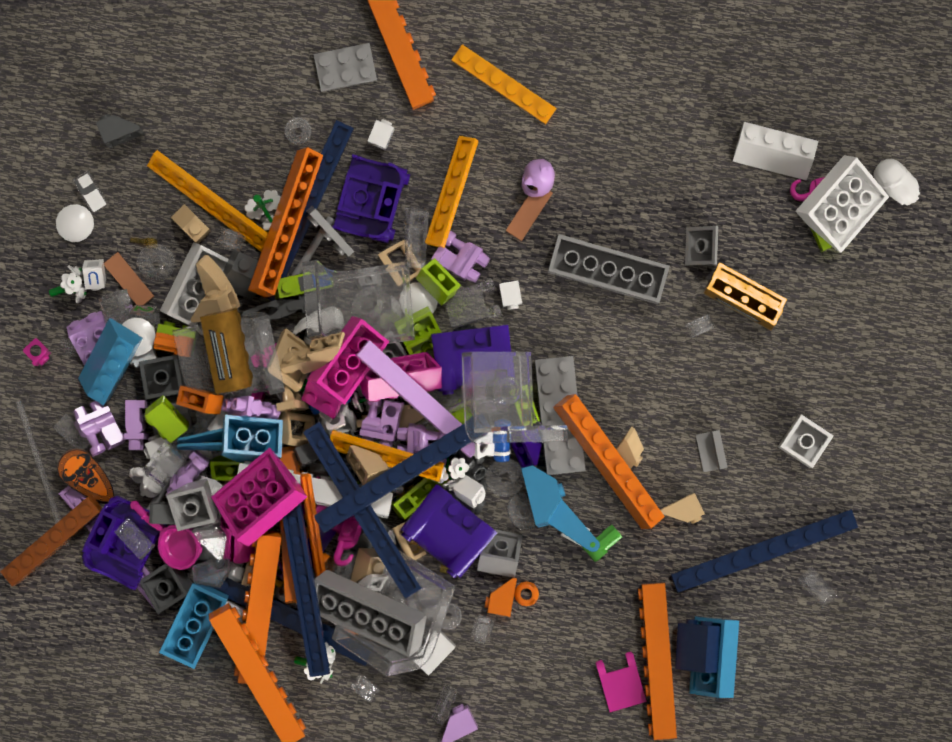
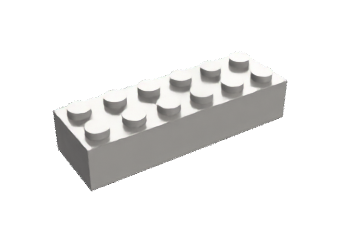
[548,234,670,304]
[534,356,586,475]
[314,570,427,657]

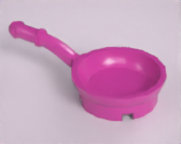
[130,501,203,570]

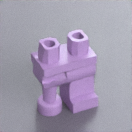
[431,230,490,283]
[221,396,280,419]
[359,399,405,447]
[124,400,149,450]
[73,401,126,456]
[397,423,447,466]
[166,450,209,495]

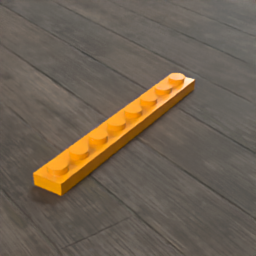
[147,150,268,252]

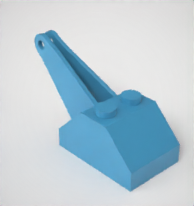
[177,415,283,463]
[521,465,600,552]

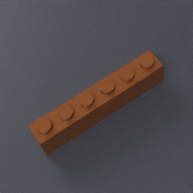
[0,496,102,586]

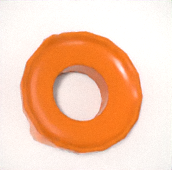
[514,581,539,606]

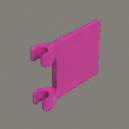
[596,652,647,712]

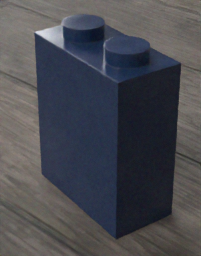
[675,619,720,673]

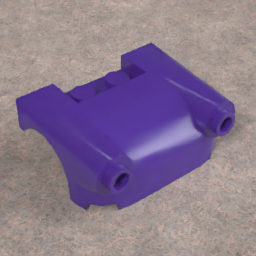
[332,154,411,243]
[431,325,515,395]
[400,484,498,578]
[82,495,168,590]

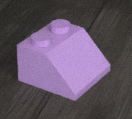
[441,704,478,742]

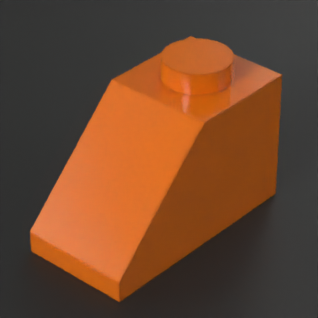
[176,385,224,415]
[484,577,517,617]

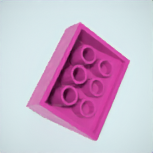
[211,448,307,547]

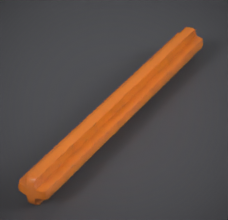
[300,473,326,577]

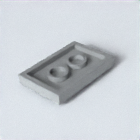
[313,43,377,92]
[306,206,354,257]

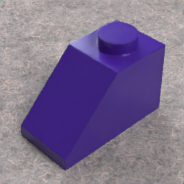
[510,423,542,468]

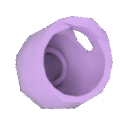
[522,159,555,197]

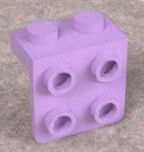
[66,311,106,365]

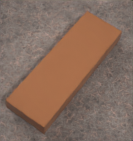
[506,186,553,241]
[104,252,155,307]

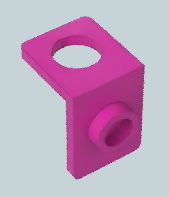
[23,338,51,366]

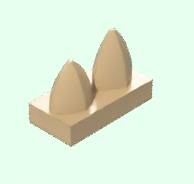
[276,384,309,412]

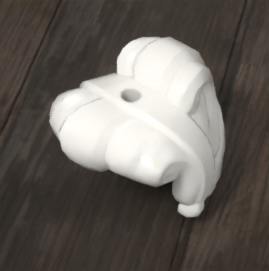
[129,464,164,498]

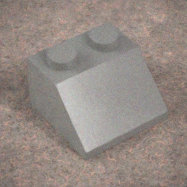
[166,479,218,531]
[477,529,523,578]

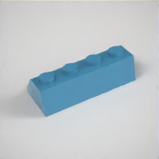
[78,318,143,406]
[159,583,229,669]
[689,616,739,698]

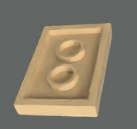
[266,329,309,392]

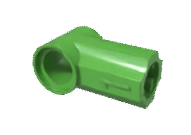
[583,524,622,562]

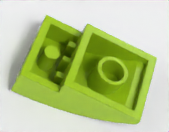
[394,306,442,358]

